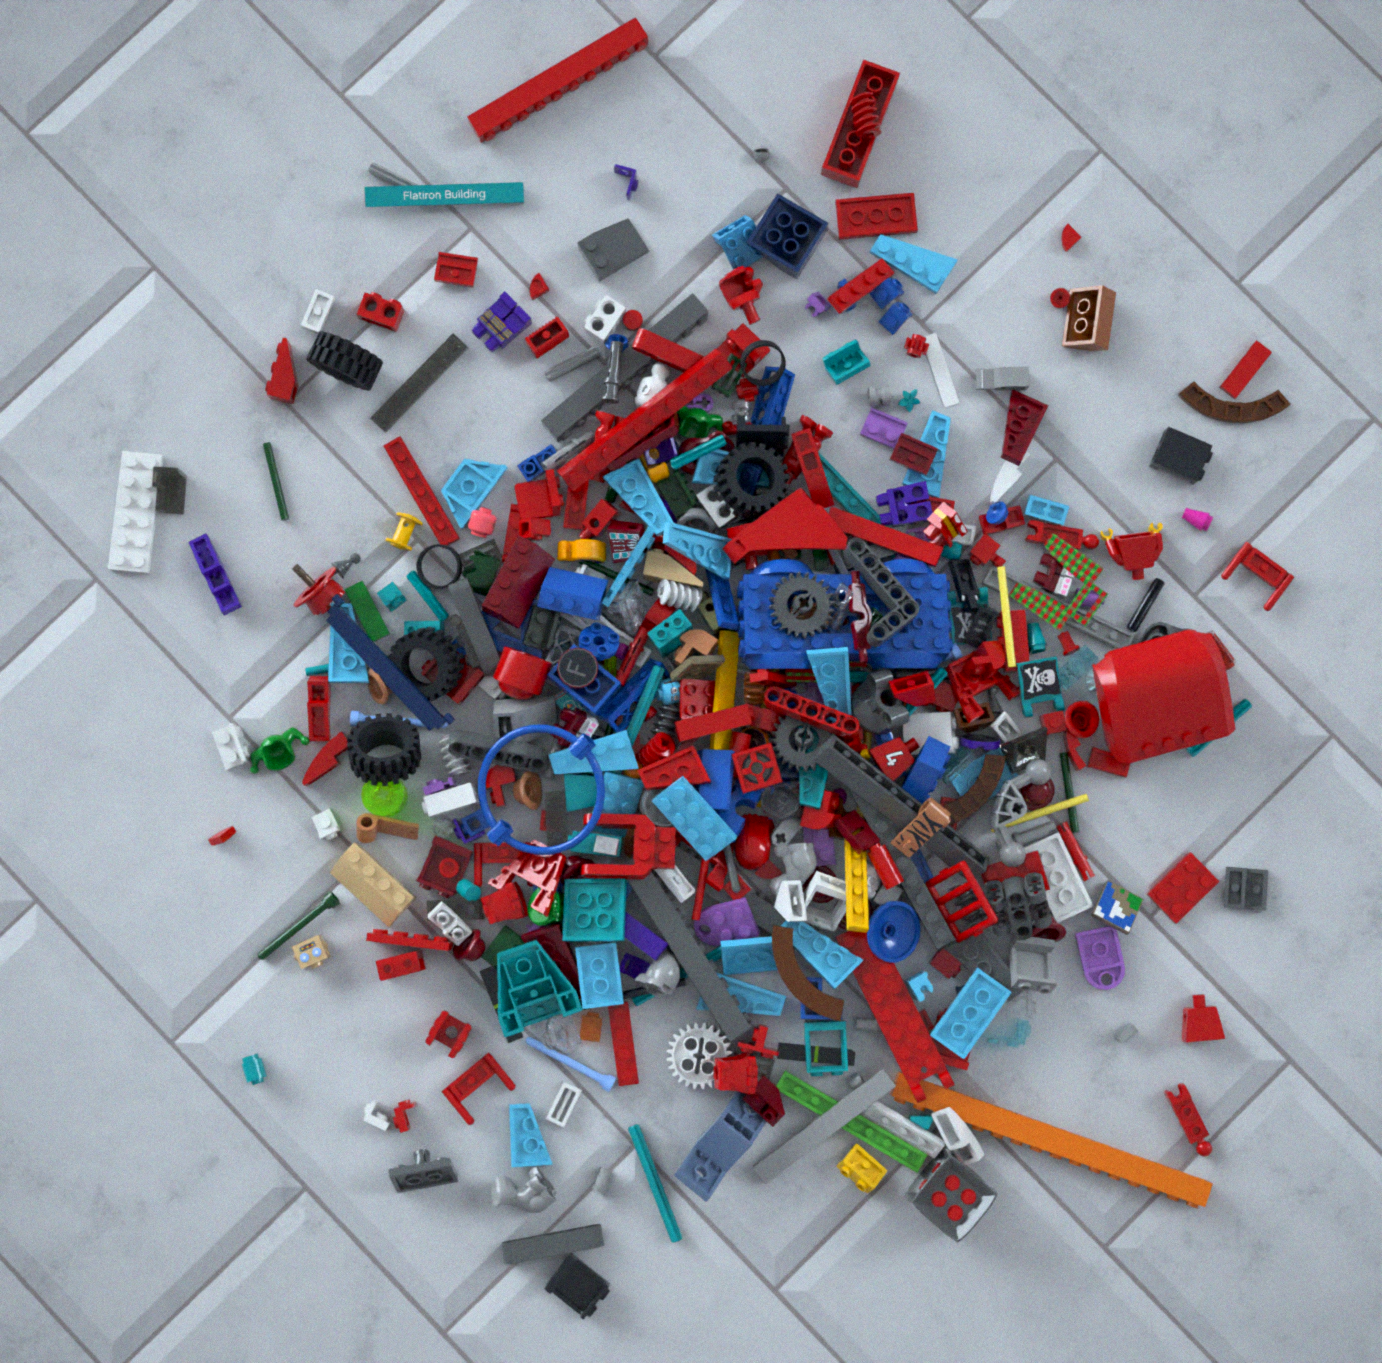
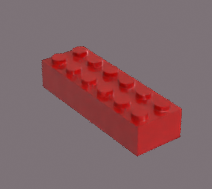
[821,59,900,188]

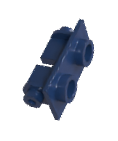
[738,461,764,496]

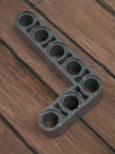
[844,538,919,647]

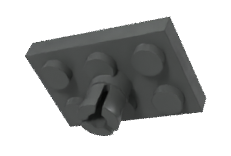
[389,1149,458,1193]

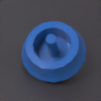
[605,334,629,352]
[986,501,1008,525]

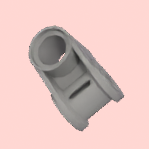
[771,815,803,848]

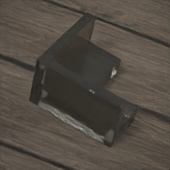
[152,466,187,514]

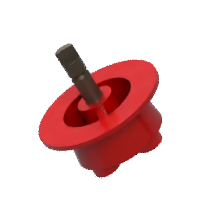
[292,564,345,615]

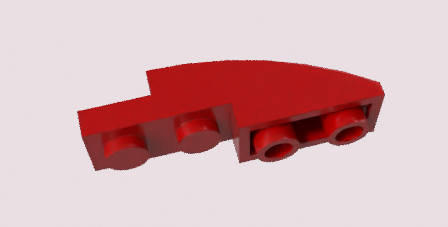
[791,428,834,508]

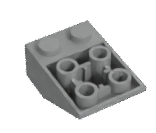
[493,697,557,743]

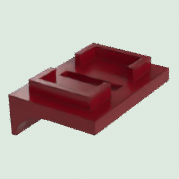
[833,809,880,855]

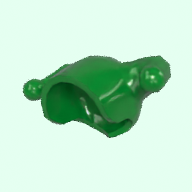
[677,406,723,438]
[250,727,310,774]

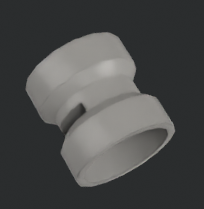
[868,386,890,407]

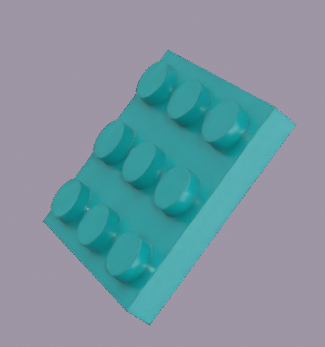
[562,879,627,942]

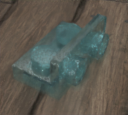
[939,741,977,785]

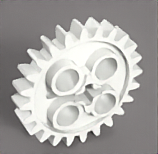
[666,1022,732,1090]

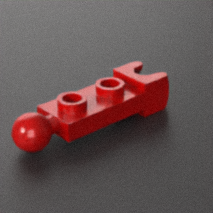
[1025,520,1099,550]
[1164,1083,1212,1157]

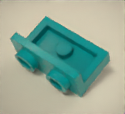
[822,339,871,385]

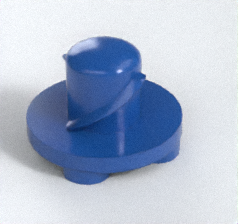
[578,622,619,661]

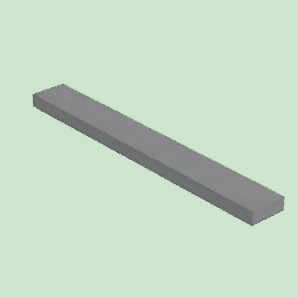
[981,565,1136,649]
[753,1068,896,1184]

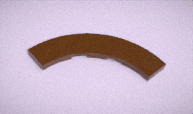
[1178,381,1291,423]
[943,754,1006,825]
[772,925,844,1021]

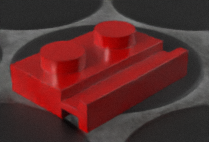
[434,252,478,288]

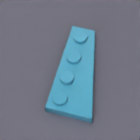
[869,234,958,294]
[663,522,732,579]

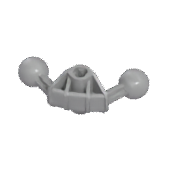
[989,759,1052,867]

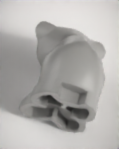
[768,843,817,898]
[635,945,680,998]
[490,1166,557,1213]

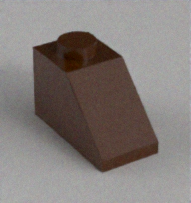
[953,702,995,733]

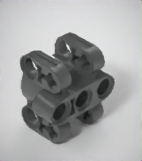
[983,872,1052,940]

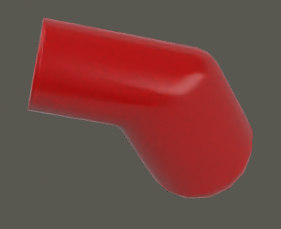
[722,421,752,435]

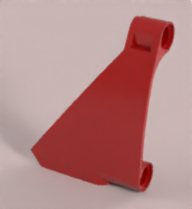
[722,488,848,564]

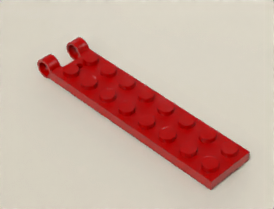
[836,931,955,1103]

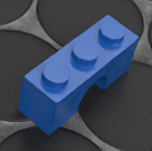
[718,776,765,842]

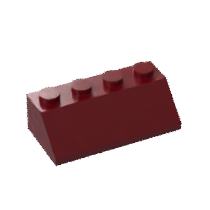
[482,535,555,629]

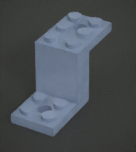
[674,1091,767,1202]

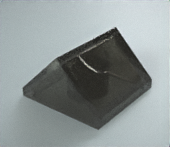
[1000,726,1048,774]

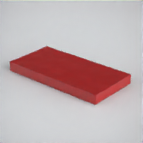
[835,193,918,240]

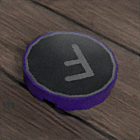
[959,734,1000,750]

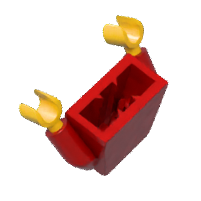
[1100,522,1163,580]

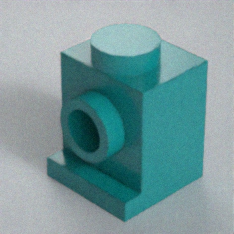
[377,581,408,612]

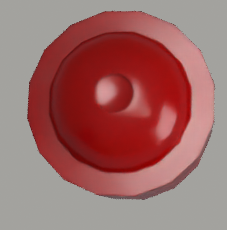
[493,646,552,700]

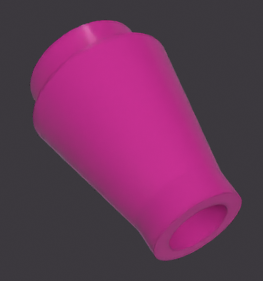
[1182,508,1213,532]

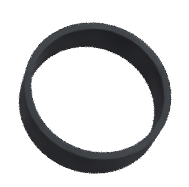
[740,340,786,386]
[416,544,462,589]

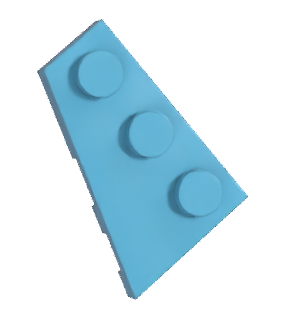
[509,1103,553,1167]

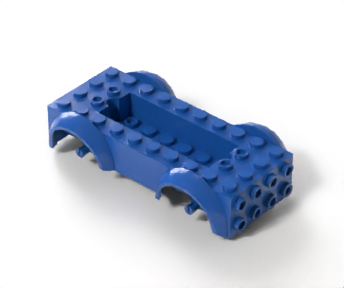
[737,559,953,670]

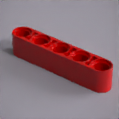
[631,328,719,385]
[764,686,860,739]

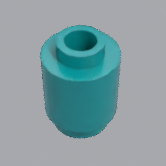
[241,1053,267,1085]

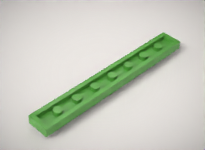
[776,1070,927,1173]

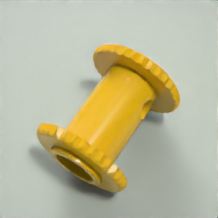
[385,512,423,551]

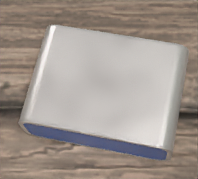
[593,835,619,855]

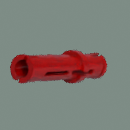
[615,626,649,686]
[1056,821,1096,881]

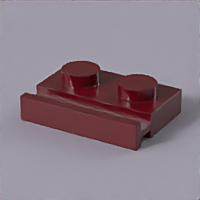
[889,433,938,476]

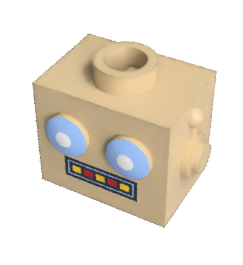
[292,935,331,969]

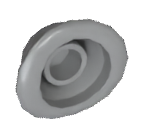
[676,508,716,533]

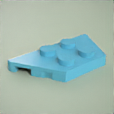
[441,458,508,530]

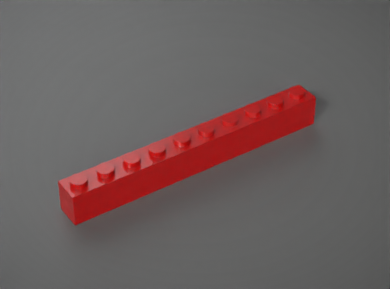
[467,17,648,143]
[557,349,732,492]

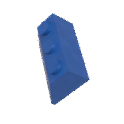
[537,567,608,620]
[692,749,735,814]

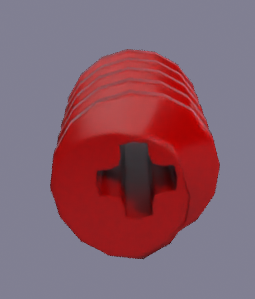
[850,92,882,138]
[635,732,675,767]

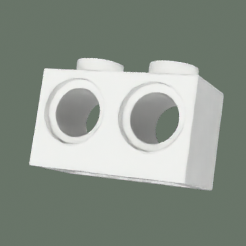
[583,295,626,345]
[696,484,739,530]

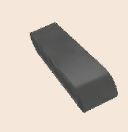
[448,578,500,677]
[448,730,547,772]
[501,1224,604,1264]

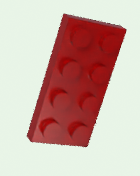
[366,929,453,951]

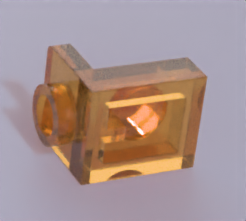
[579,1011,603,1042]

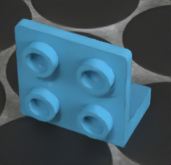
[712,215,763,269]

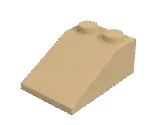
[643,549,703,591]

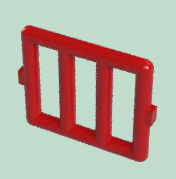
[925,861,998,943]

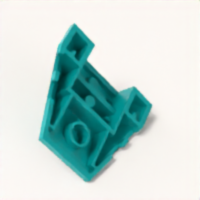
[497,940,583,1037]

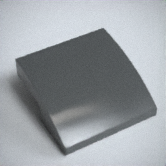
[1224,867,1268,911]

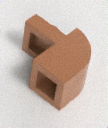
[674,629,719,666]

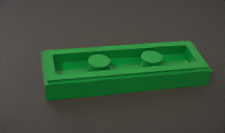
[344,580,390,642]

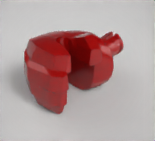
[719,266,763,325]

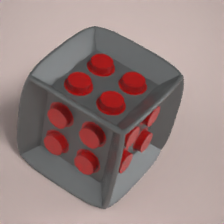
[905,1148,998,1243]

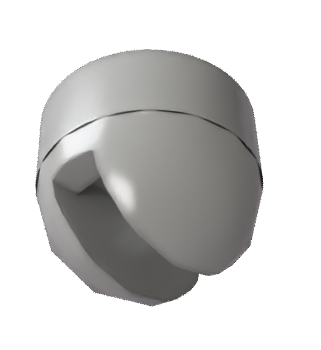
[753,145,769,163]
[849,1072,865,1090]

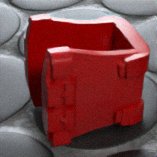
[481,881,528,924]
[425,1010,472,1058]
[713,1053,758,1095]

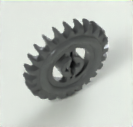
[768,571,836,639]
[770,708,836,772]

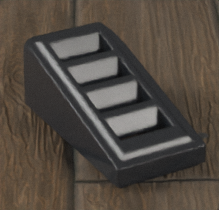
[964,603,998,648]

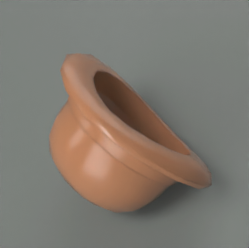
[368,669,394,705]
[513,771,542,810]

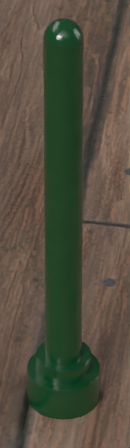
[258,891,340,960]

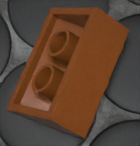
[1062,285,1116,351]

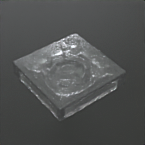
[607,579,647,635]

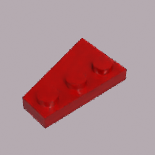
[637,745,711,790]

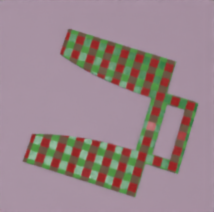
[1009,533,1108,631]

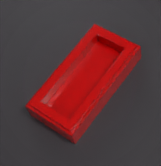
[1087,747,1130,778]

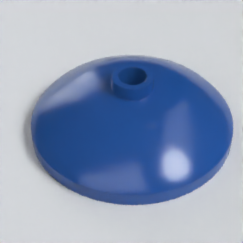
[867,901,921,963]

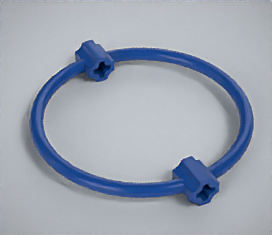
[478,724,605,855]

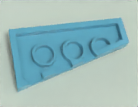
[902,410,951,498]
[692,449,769,488]
[603,458,673,537]
[602,526,655,607]
[328,603,370,683]
[806,647,851,724]
[549,730,639,774]
[781,920,863,989]
[696,972,786,1016]

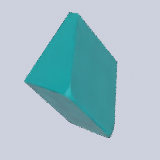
[908,1114,934,1130]

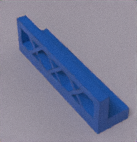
[750,366,795,425]
[597,658,671,733]

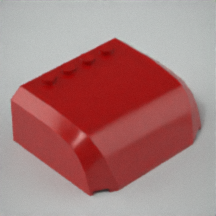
[1092,629,1236,763]

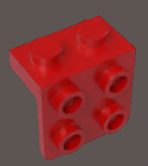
[515,469,564,519]

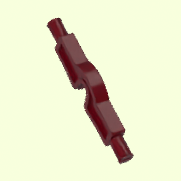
[848,571,872,663]

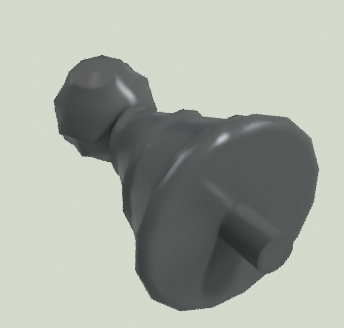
[331,553,361,579]
[987,686,1004,718]

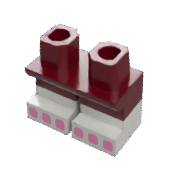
[1032,554,1074,599]
[550,707,599,748]

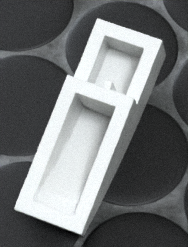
[989,451,1030,505]
[931,1107,985,1165]

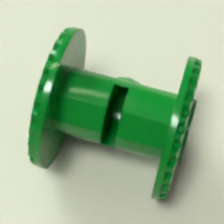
[527,888,564,929]

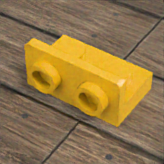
[837,1143,888,1193]

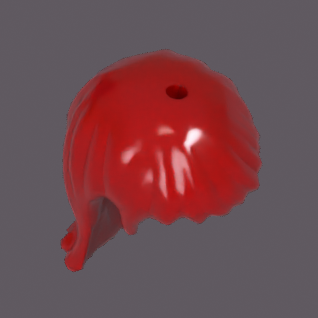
[735,813,775,870]

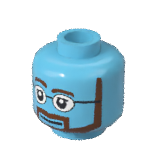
[655,678,680,705]

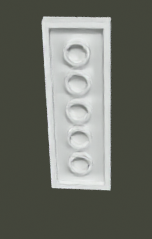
[108,451,164,574]

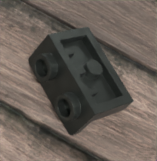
[522,605,561,651]

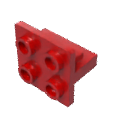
[717,323,770,378]
[679,679,715,720]
[737,1024,779,1059]

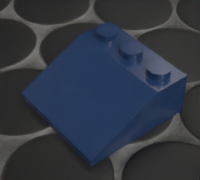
[746,193,829,279]

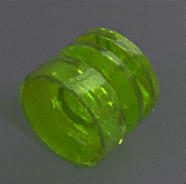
[361,779,408,817]

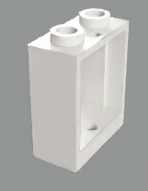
[422,782,480,818]
[803,871,846,932]

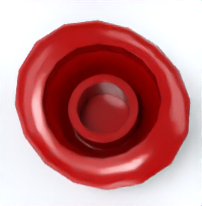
[1064,701,1100,739]

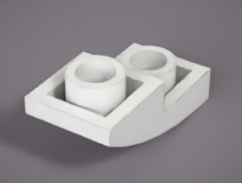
[428,901,472,946]

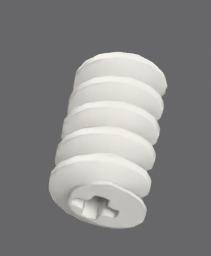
[657,579,703,613]
[437,734,472,777]

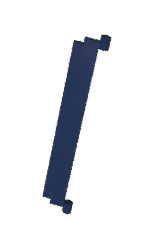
[326,594,456,731]

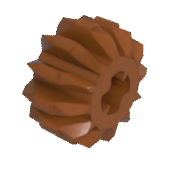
[744,671,765,705]

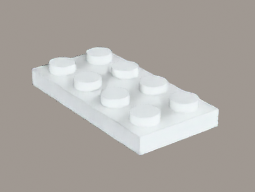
[1024,832,1093,923]

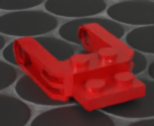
[581,813,676,880]

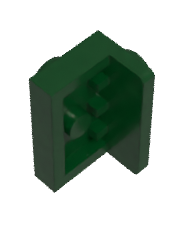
[656,470,698,518]

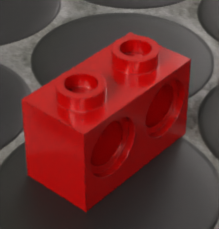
[356,292,405,332]

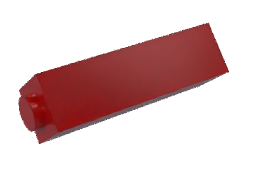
[674,704,754,742]

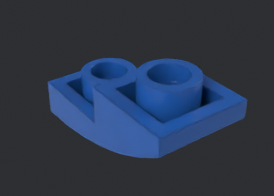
[517,444,560,482]

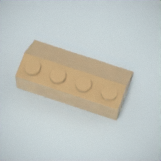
[330,842,417,927]

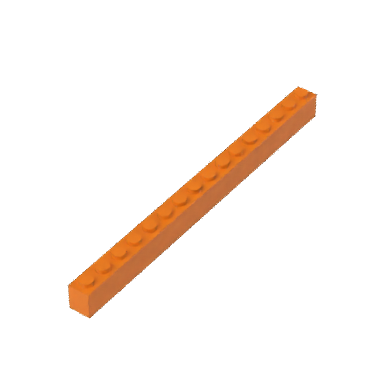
[890,1071,1213,1209]

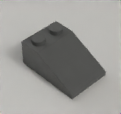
[577,218,649,282]

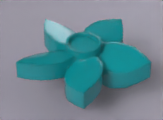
[898,389,921,412]

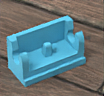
[1024,494,1069,525]
[905,970,933,1002]

